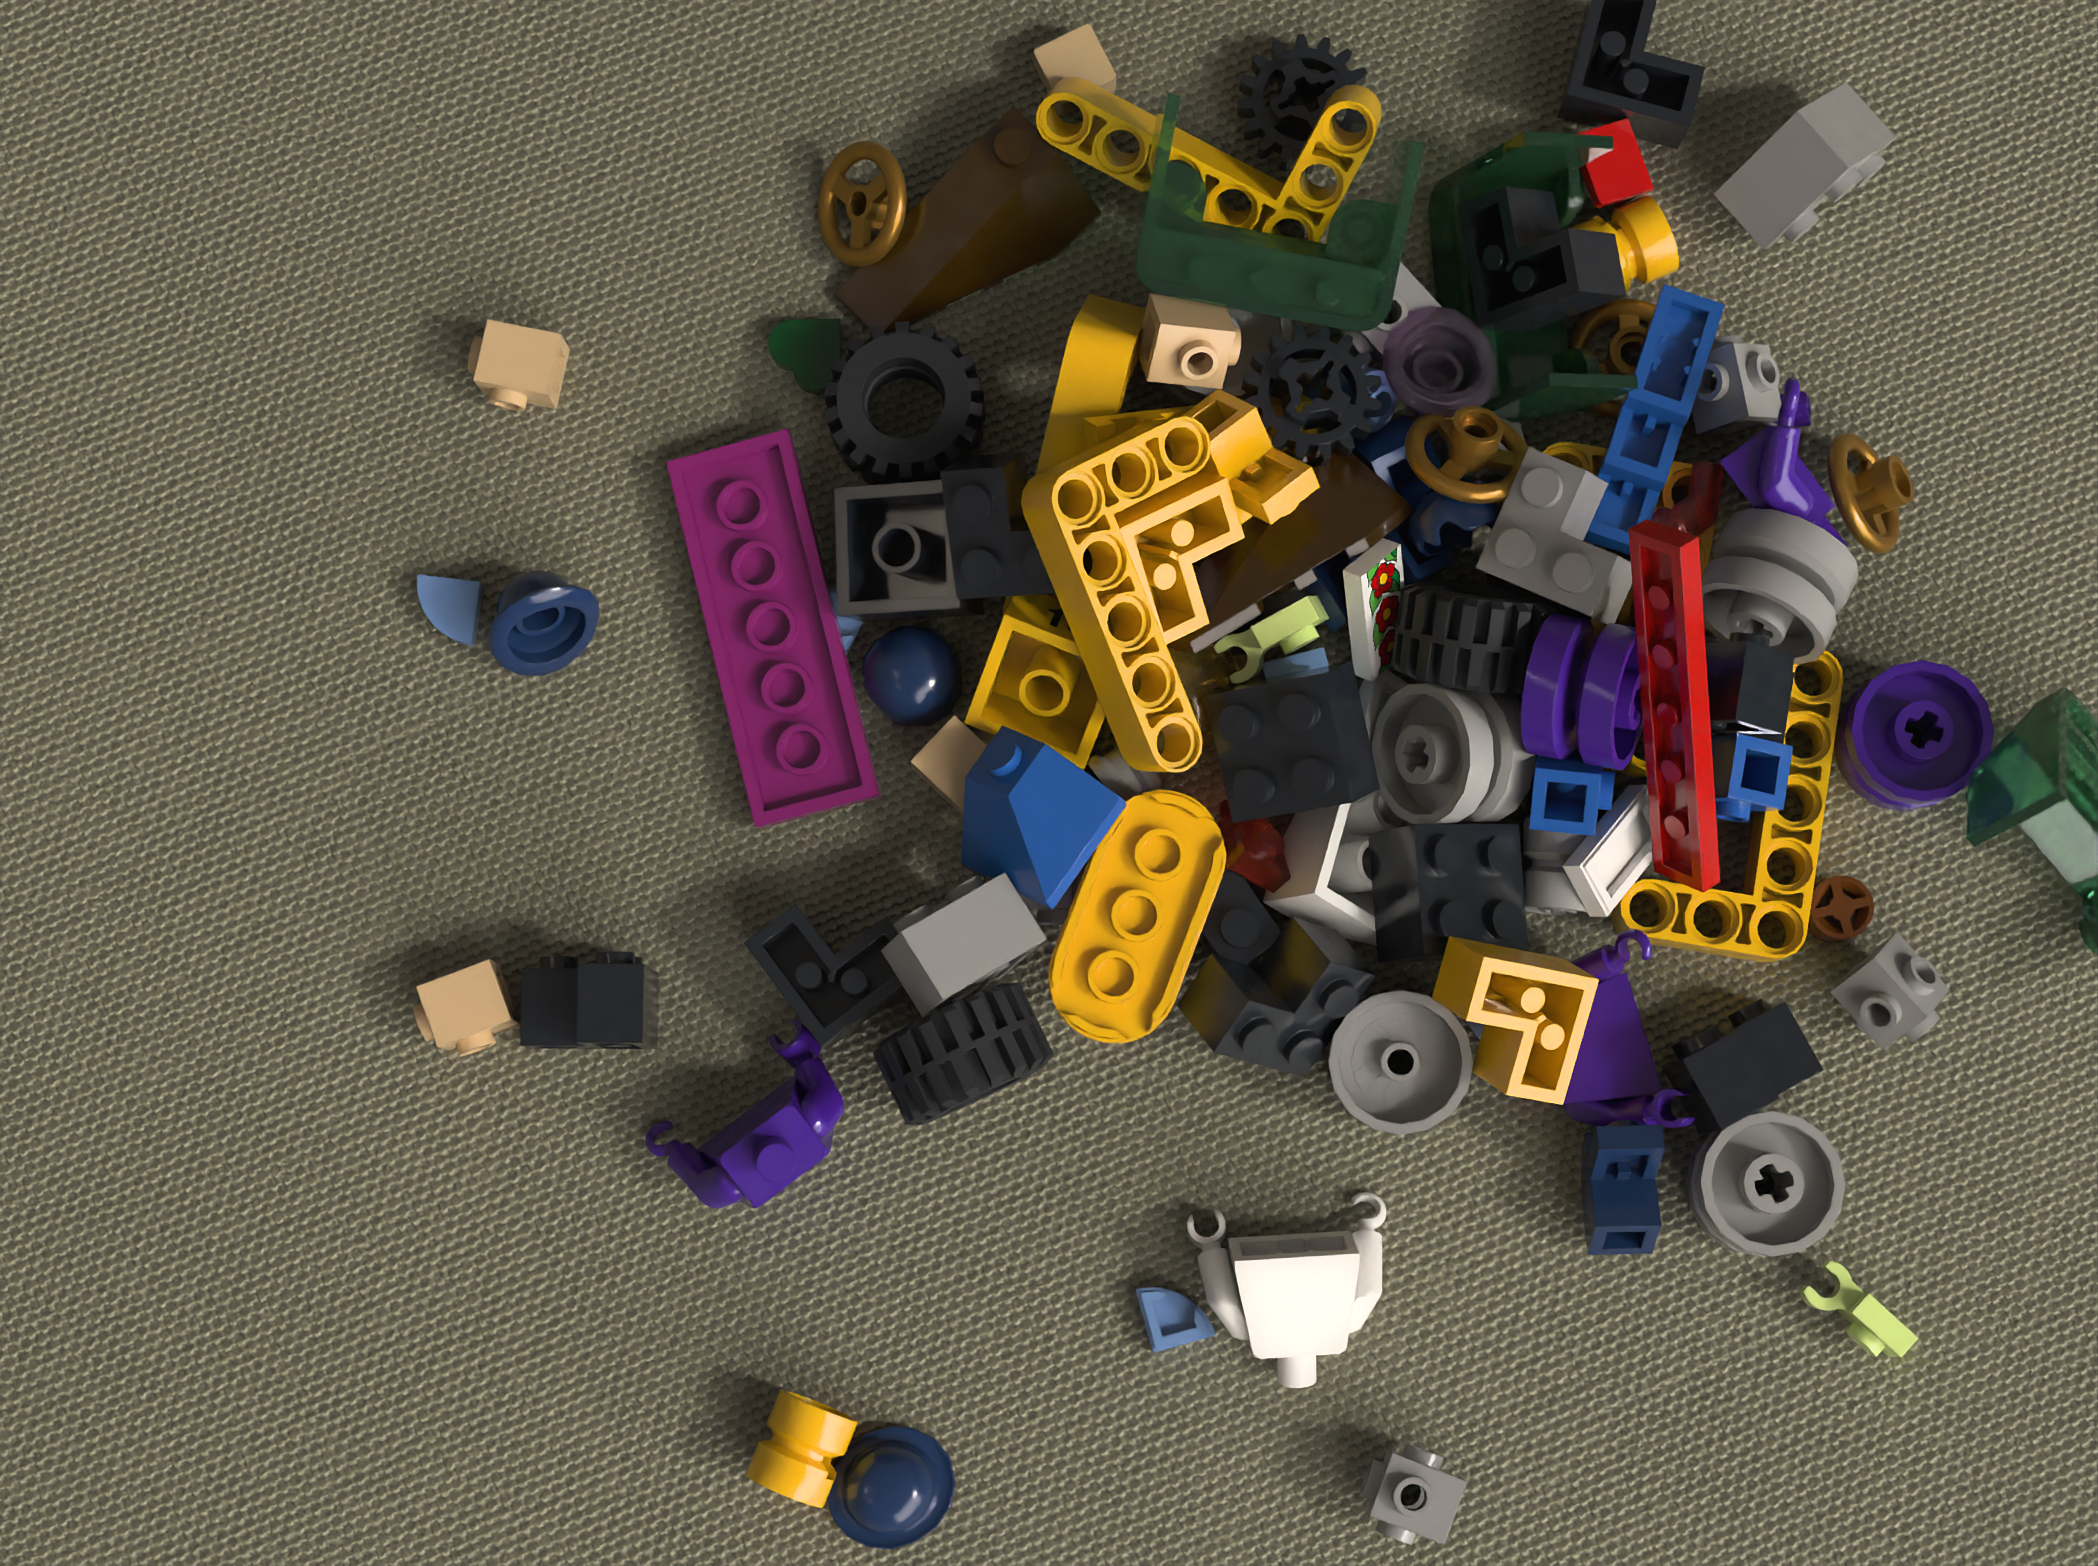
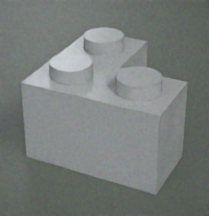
[1714,82,1896,250]
[1476,447,1632,625]
[881,872,1047,1017]

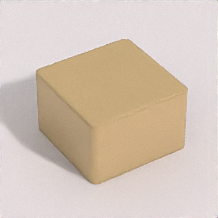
[1034,24,1116,116]

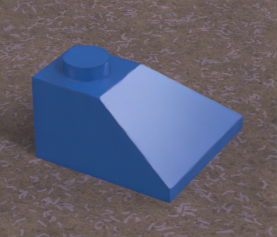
[961,725,1127,909]

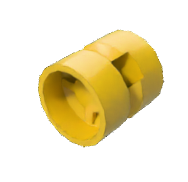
[1566,195,1679,292]
[745,1389,859,1508]

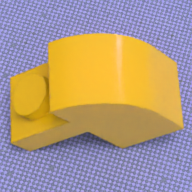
[1183,389,1320,525]

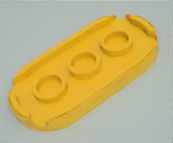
[1048,790,1226,1044]

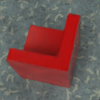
[1548,118,1654,208]

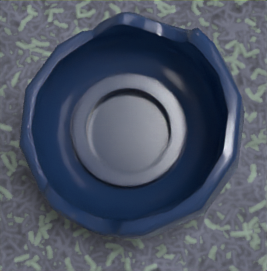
[1408,476,1504,557]
[861,626,962,727]

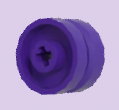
[1521,613,1643,770]
[1834,660,1994,812]

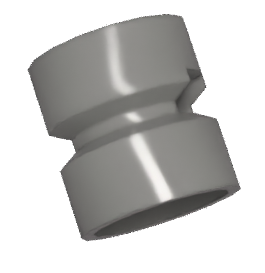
[1521,817,1597,918]

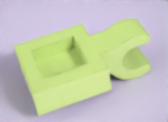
[1214,596,1329,683]
[1799,1261,1918,1358]

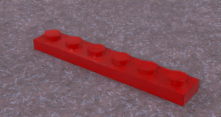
[1628,519,1720,893]

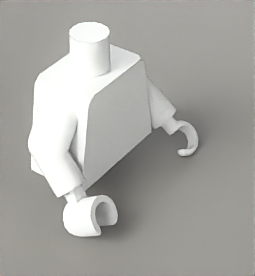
[1187,1192,1386,1388]

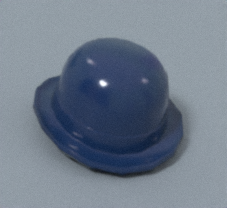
[488,570,600,676]
[827,1426,956,1549]

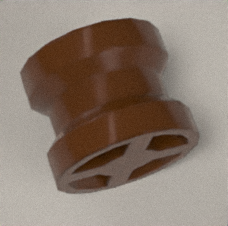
[1807,875,1874,943]

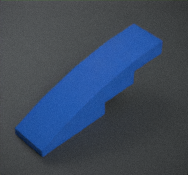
[1584,284,1725,556]

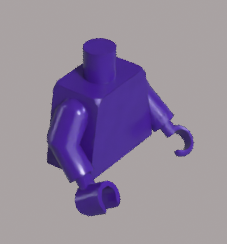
[1720,377,1848,546]
[1550,928,1695,1128]
[646,1019,844,1209]

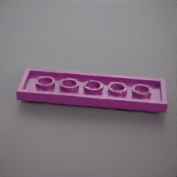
[666,429,882,829]

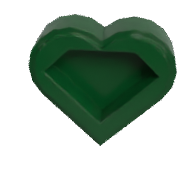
[768,318,842,395]

